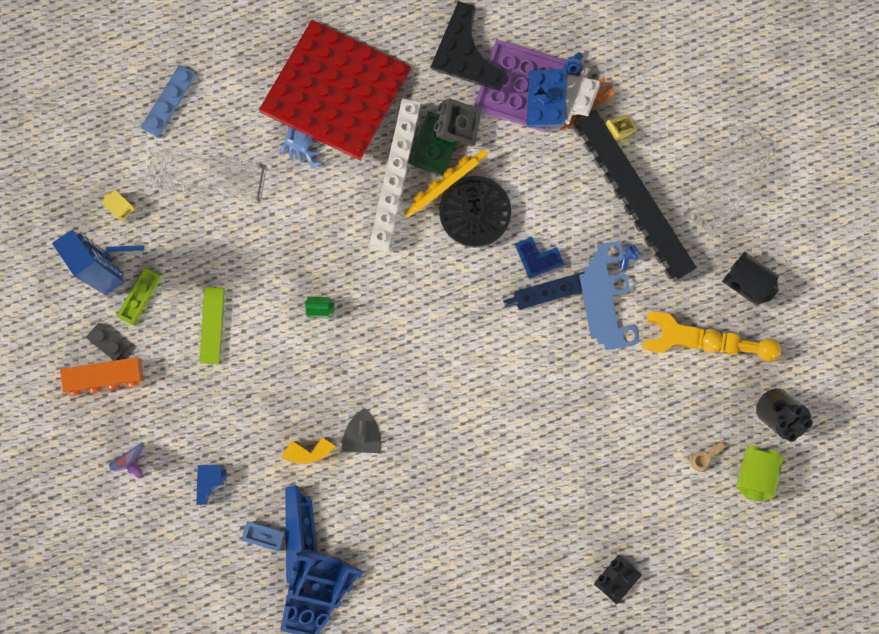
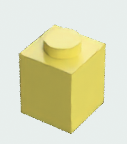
[102,190,135,222]

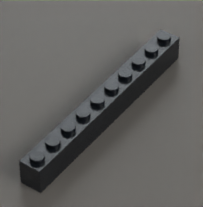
[574,109,697,282]

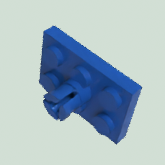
[527,69,568,128]

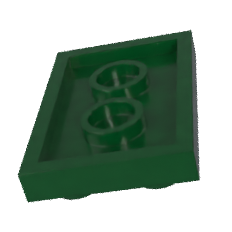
[408,111,457,177]

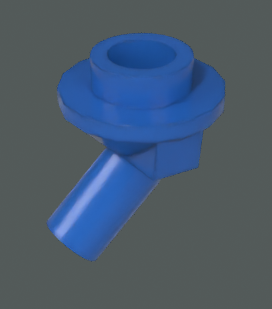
[564,52,583,75]
[619,243,640,270]

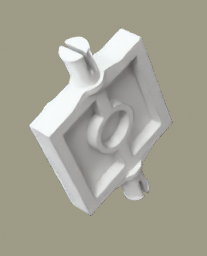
[565,67,600,124]

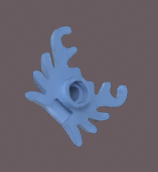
[279,126,322,167]

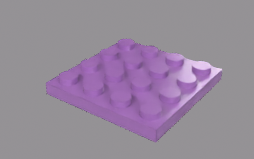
[474,39,566,132]

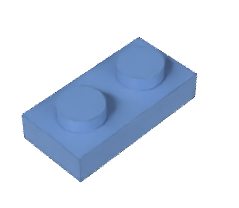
[242,521,285,551]

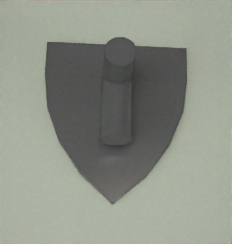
[342,408,381,454]

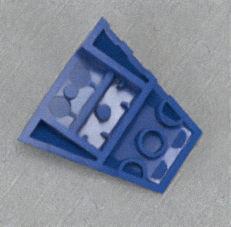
[280,549,363,634]

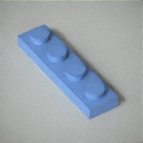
[141,65,196,138]

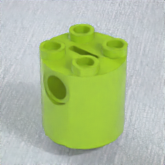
[736,445,784,502]

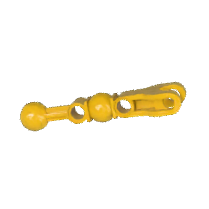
[642,312,782,362]

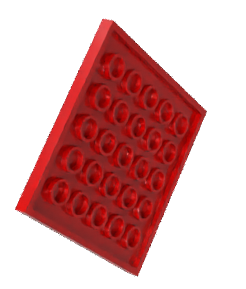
[259,20,411,161]

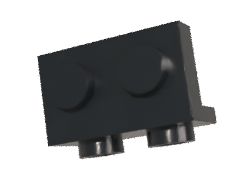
[594,555,642,605]

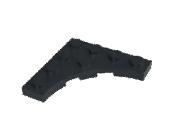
[430,1,507,91]

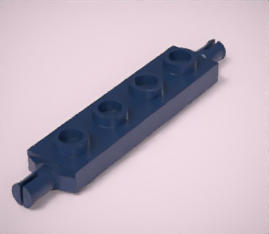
[503,271,585,310]

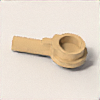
[690,442,725,471]

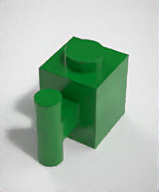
[305,296,335,319]

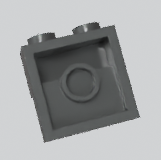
[434,98,482,147]

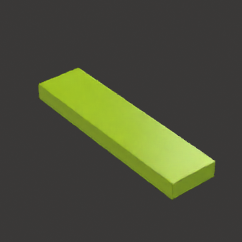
[199,287,225,364]

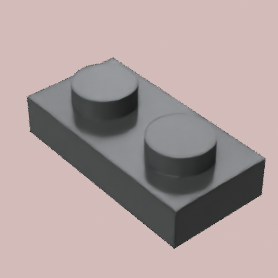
[86,323,129,361]

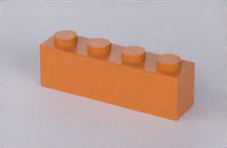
[60,357,144,396]

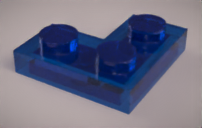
[514,237,564,279]

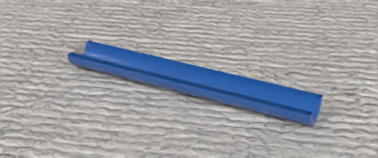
[106,245,144,252]

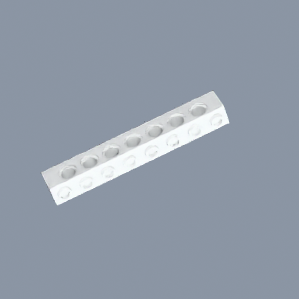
[370,99,421,252]

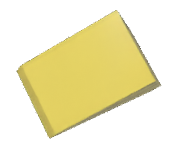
[606,114,638,142]

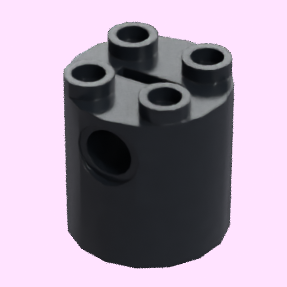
[722,251,780,306]
[756,388,813,442]

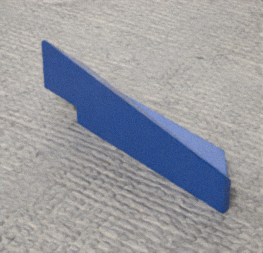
[285,485,318,584]

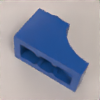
[196,465,227,505]

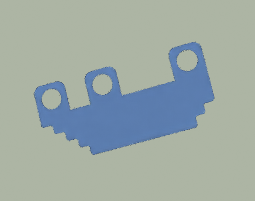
[579,241,639,350]

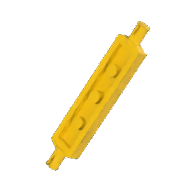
[403,149,488,218]

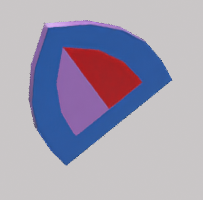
[109,442,143,477]

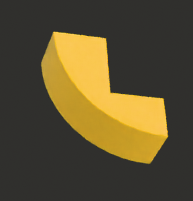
[281,437,336,464]

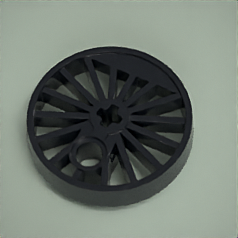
[439,176,511,248]

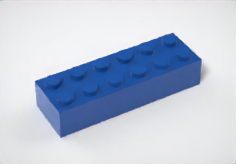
[52,229,125,295]

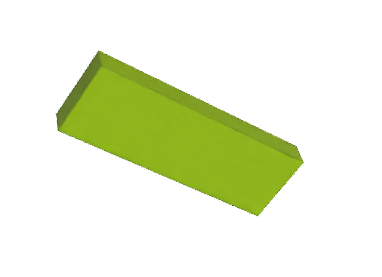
[117,267,162,326]

